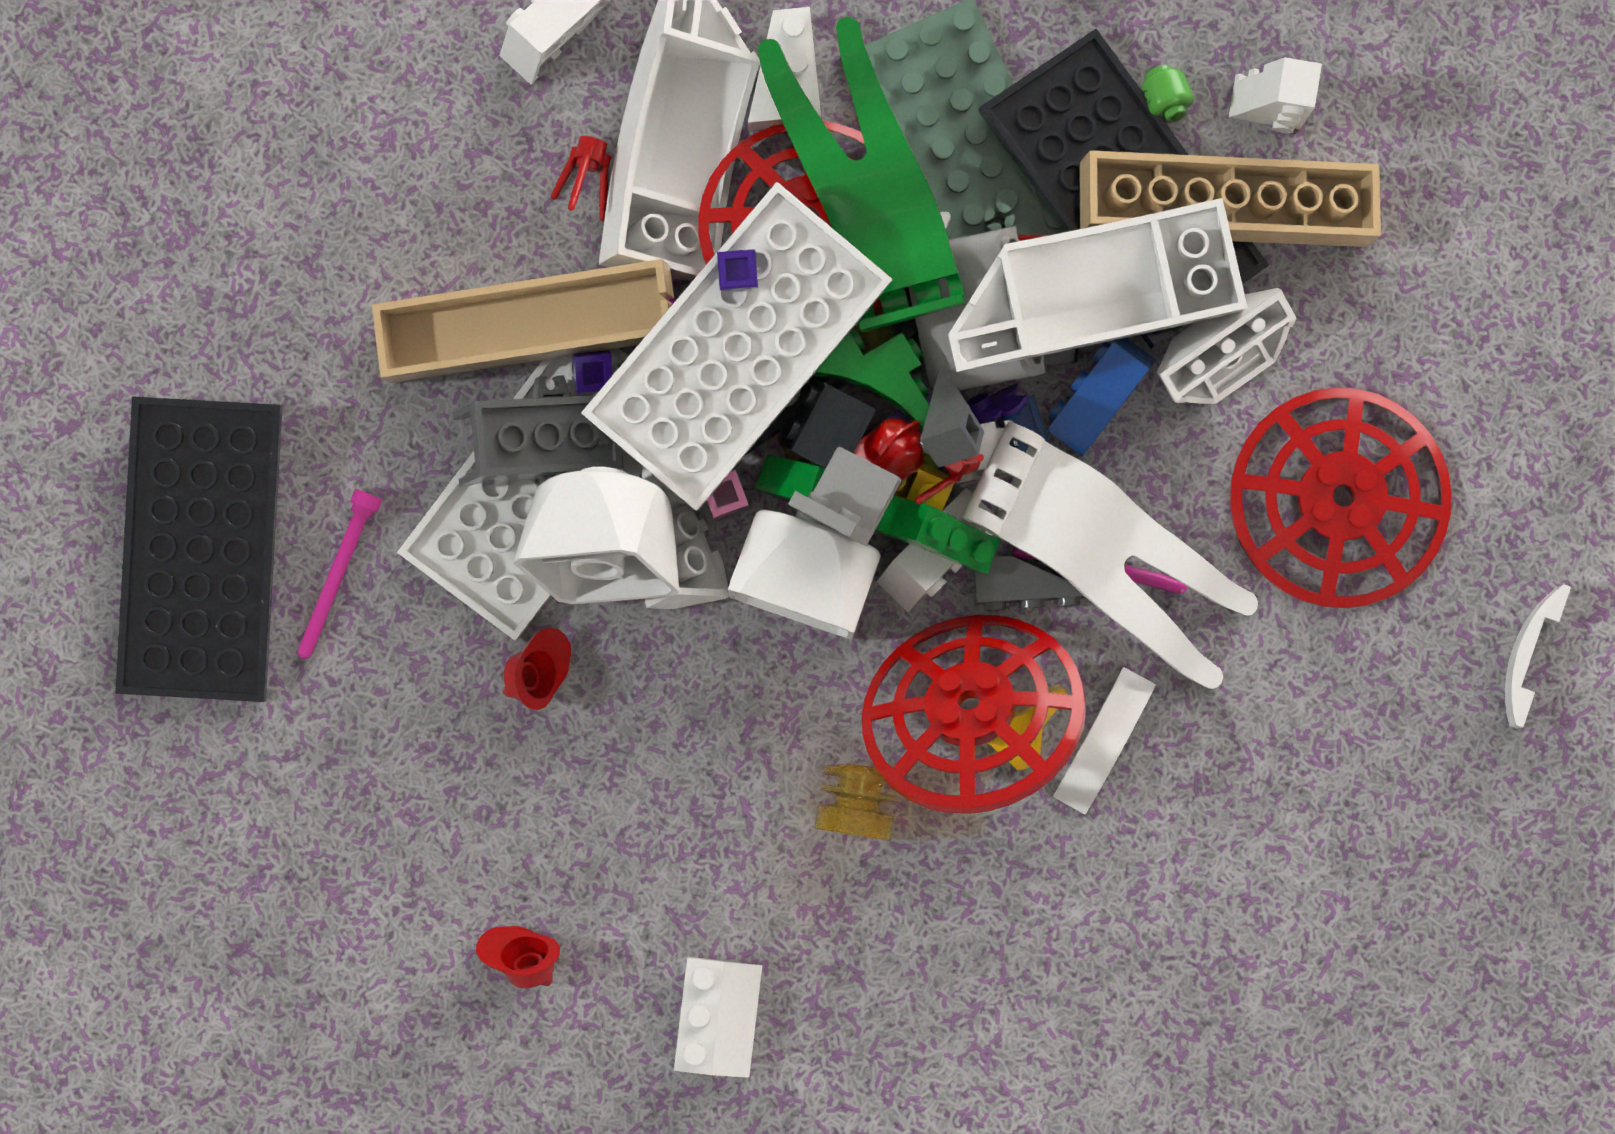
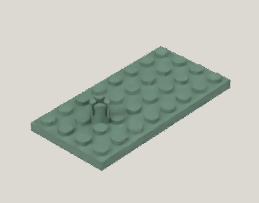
[840,0,1065,239]

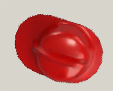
[853,418,924,481]
[503,627,571,710]
[476,926,560,989]

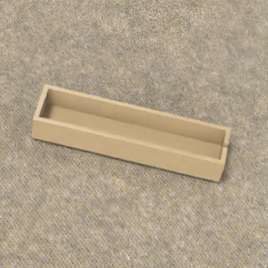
[372,259,674,383]

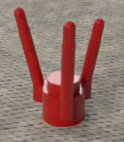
[551,136,611,221]
[911,437,984,504]

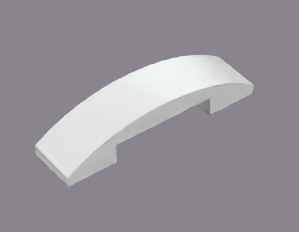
[1505,585,1571,729]
[1053,667,1156,814]

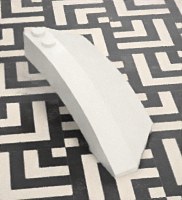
[598,0,761,281]
[948,198,1248,372]

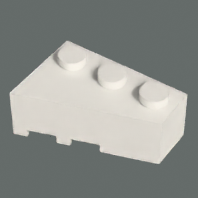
[877,487,995,612]

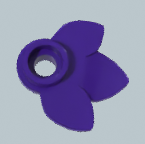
[966,384,1028,424]

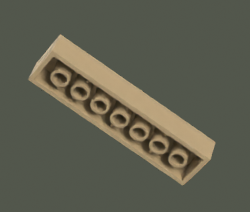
[1080,151,1381,247]

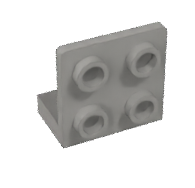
[788,447,901,546]

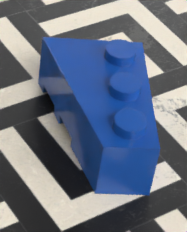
[1047,338,1156,457]

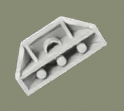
[1157,288,1296,404]

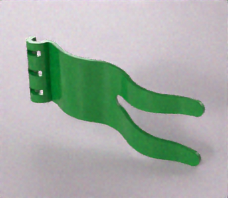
[758,17,966,332]

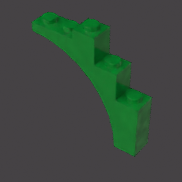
[812,328,930,433]
[755,454,1000,574]

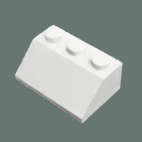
[674,957,762,1077]

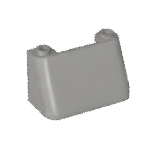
[909,226,1046,391]

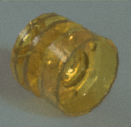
[814,763,898,841]

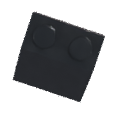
[780,378,876,469]

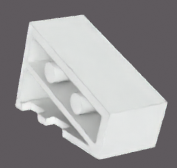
[499,0,610,85]
[748,7,821,131]
[1229,57,1322,133]

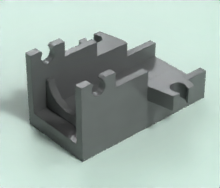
[452,375,624,486]

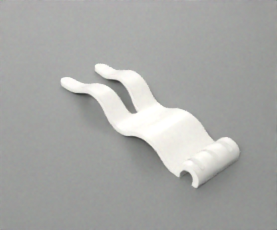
[961,422,1258,689]

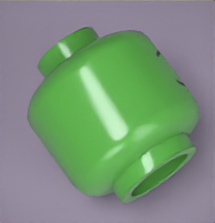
[1140,65,1194,122]

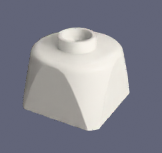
[513,467,679,604]
[728,510,881,640]

